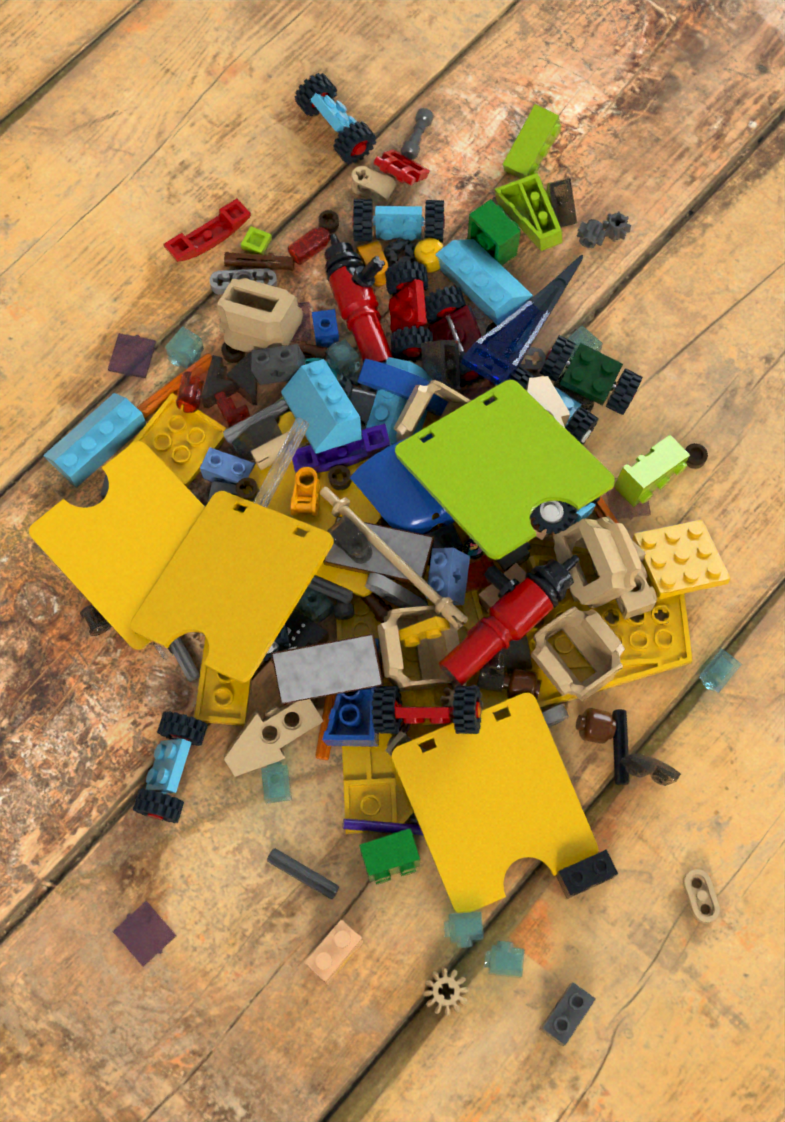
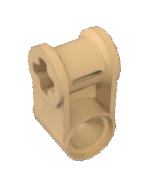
[352,166,396,205]

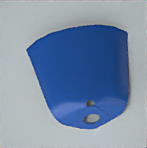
[350,433,455,535]

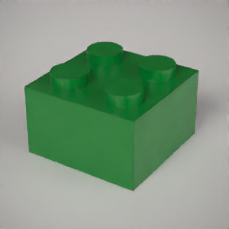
[467,199,521,266]
[359,829,420,885]

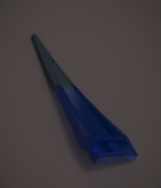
[462,255,583,385]

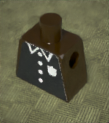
[271,608,329,663]

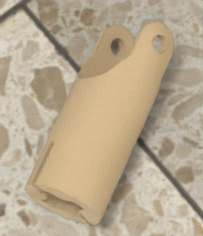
[250,427,308,470]

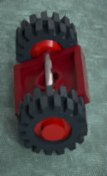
[424,286,491,387]

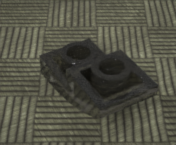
[620,753,681,786]

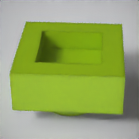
[241,226,272,254]

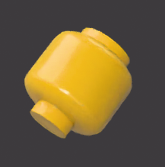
[414,238,443,273]

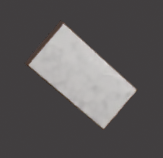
[323,516,435,585]
[271,633,384,704]

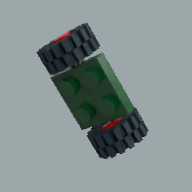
[539,335,643,415]

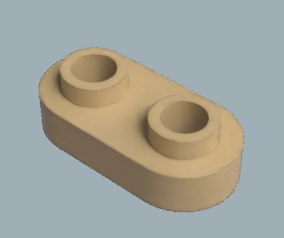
[683,869,720,923]

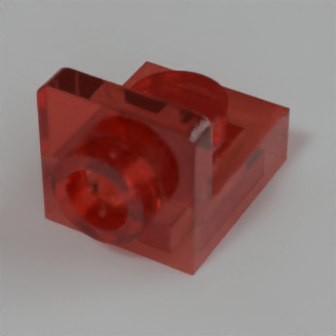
[214,391,250,428]
[465,555,494,593]

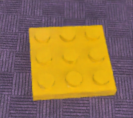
[131,393,227,488]
[632,520,731,599]

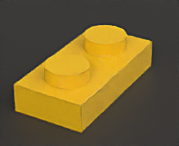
[398,616,451,647]

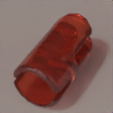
[287,227,330,265]
[176,371,204,413]

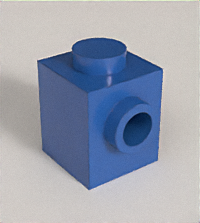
[312,309,339,348]

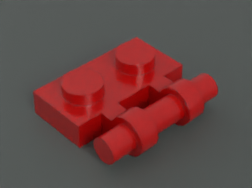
[373,149,430,186]

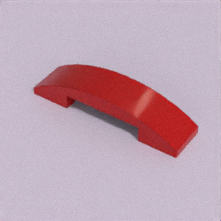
[163,199,251,262]

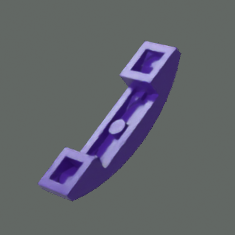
[290,423,391,473]

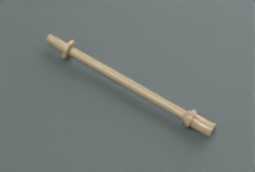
[320,487,468,630]

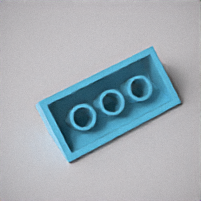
[435,239,534,326]
[366,357,438,445]
[281,359,362,453]
[43,393,146,488]

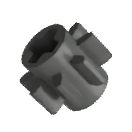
[602,211,631,242]
[576,219,606,248]

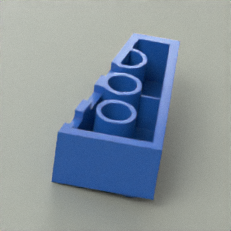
[322,638,382,747]

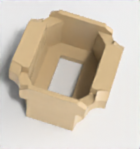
[217,278,303,354]
[393,380,471,443]
[553,517,642,608]
[378,605,459,692]
[531,606,625,702]

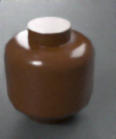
[502,668,541,700]
[576,708,616,744]

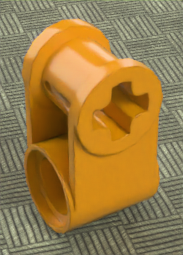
[356,240,388,287]
[291,467,321,517]

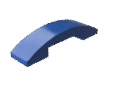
[357,359,448,417]

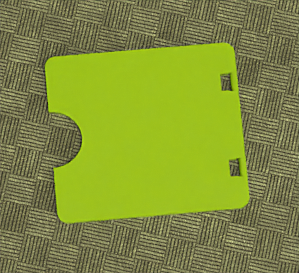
[395,380,615,559]

